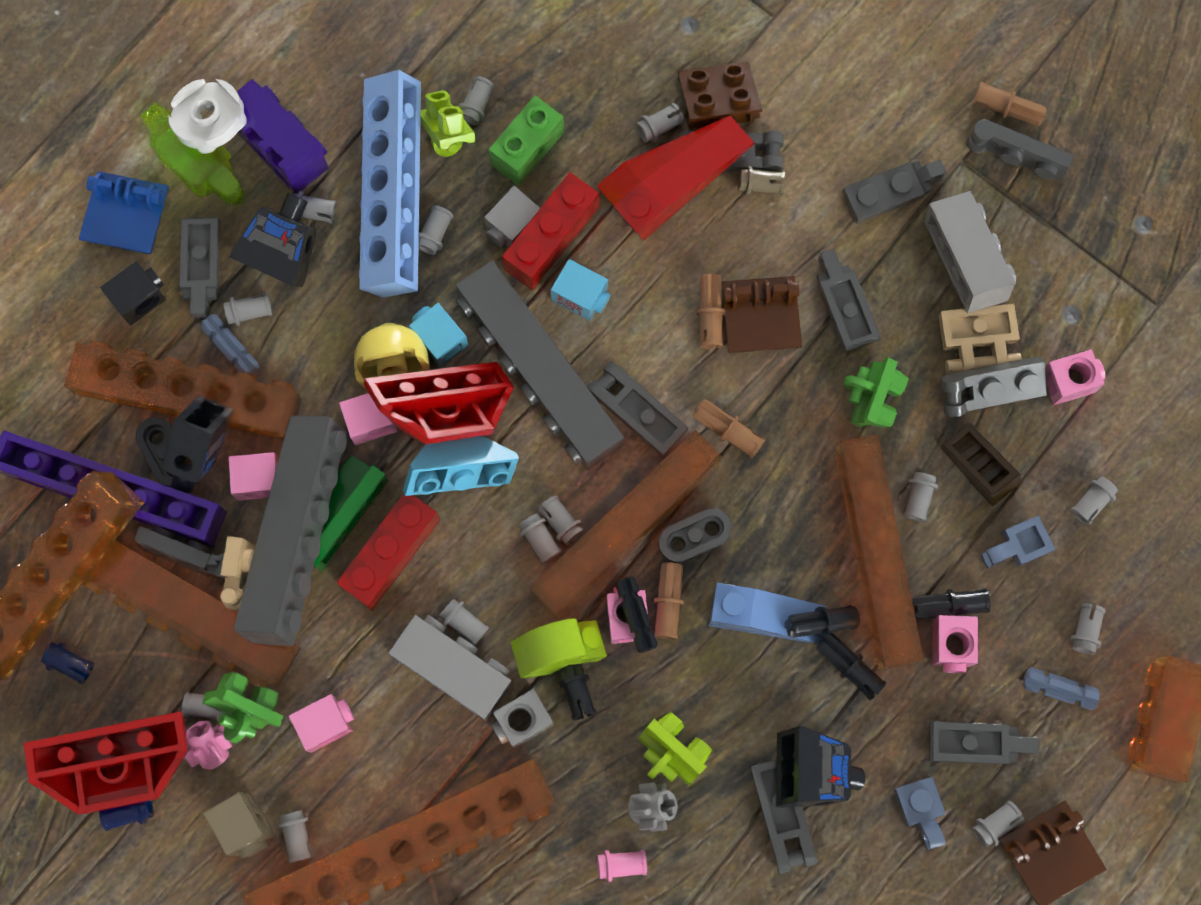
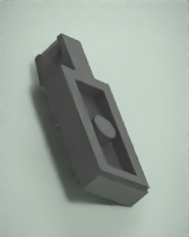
[842,160,947,224]
[179,217,221,320]
[817,249,881,353]
[134,526,225,581]
[929,721,1039,764]

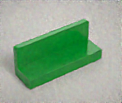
[313,456,389,572]

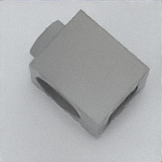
[484,186,540,248]
[491,689,554,748]

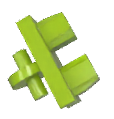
[420,90,475,157]
[637,712,712,786]

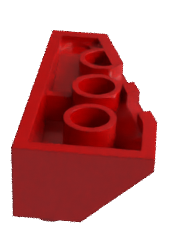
[597,116,755,241]

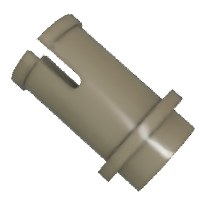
[738,166,785,195]

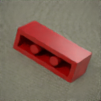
[502,172,599,291]
[337,494,440,611]

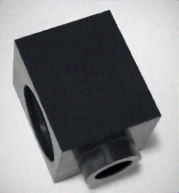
[100,261,166,326]

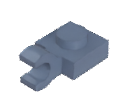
[980,515,1055,568]
[894,777,946,850]

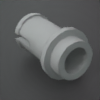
[458,76,495,126]
[636,103,684,143]
[292,191,336,224]
[418,205,454,255]
[223,292,273,326]
[903,472,938,522]
[1070,477,1118,526]
[538,495,584,545]
[518,513,562,564]
[439,599,490,646]
[1070,603,1106,655]
[182,692,222,723]
[972,800,1025,848]
[277,810,314,863]

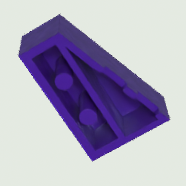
[237,79,329,194]

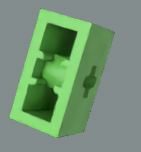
[489,95,564,186]

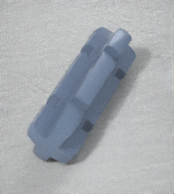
[200,314,260,378]
[1023,667,1100,710]

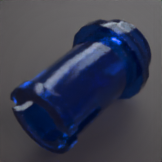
[41,642,95,685]
[99,801,154,831]

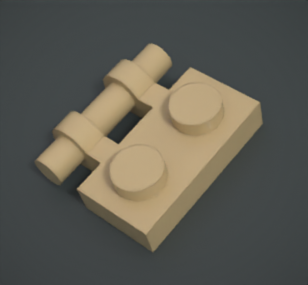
[938,304,1022,374]
[220,536,256,613]

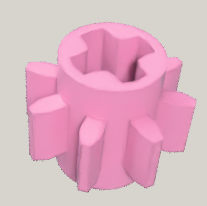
[185,721,232,769]

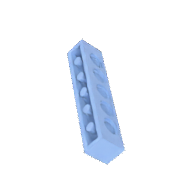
[359,70,421,298]

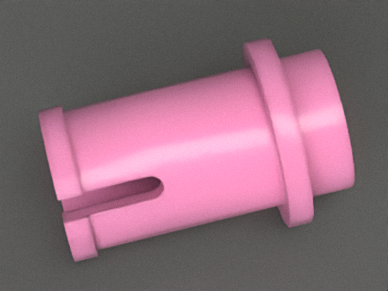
[597,850,647,882]

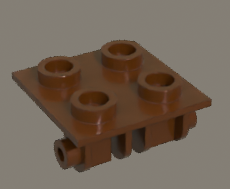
[678,61,762,130]
[721,276,802,353]
[999,800,1107,905]

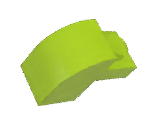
[511,618,607,679]

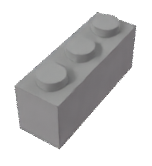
[924,191,1016,314]
[389,615,513,722]

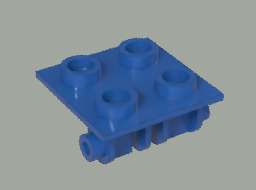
[79,171,169,255]

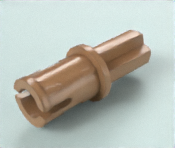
[972,82,1046,126]
[696,274,725,349]
[693,399,765,459]
[654,562,684,640]

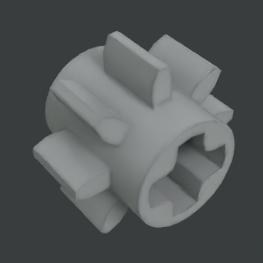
[628,782,677,832]

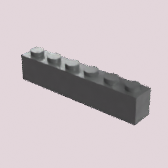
[455,260,624,470]
[233,416,347,647]

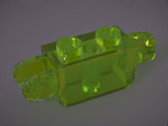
[140,102,244,206]

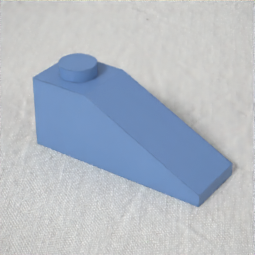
[708,583,827,644]

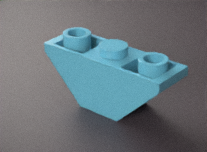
[402,436,519,496]

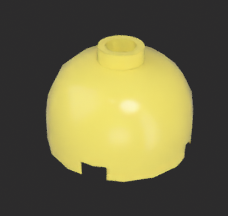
[354,323,430,388]

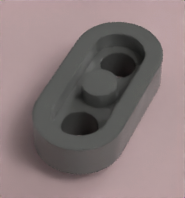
[658,508,732,564]

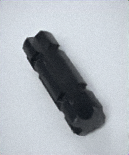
[616,576,657,653]

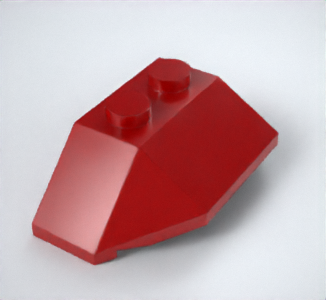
[363,362,514,444]
[23,711,189,815]

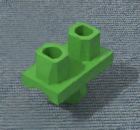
[843,357,909,428]
[202,672,283,743]

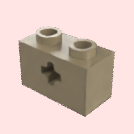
[203,792,275,859]

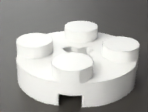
[169,79,246,154]

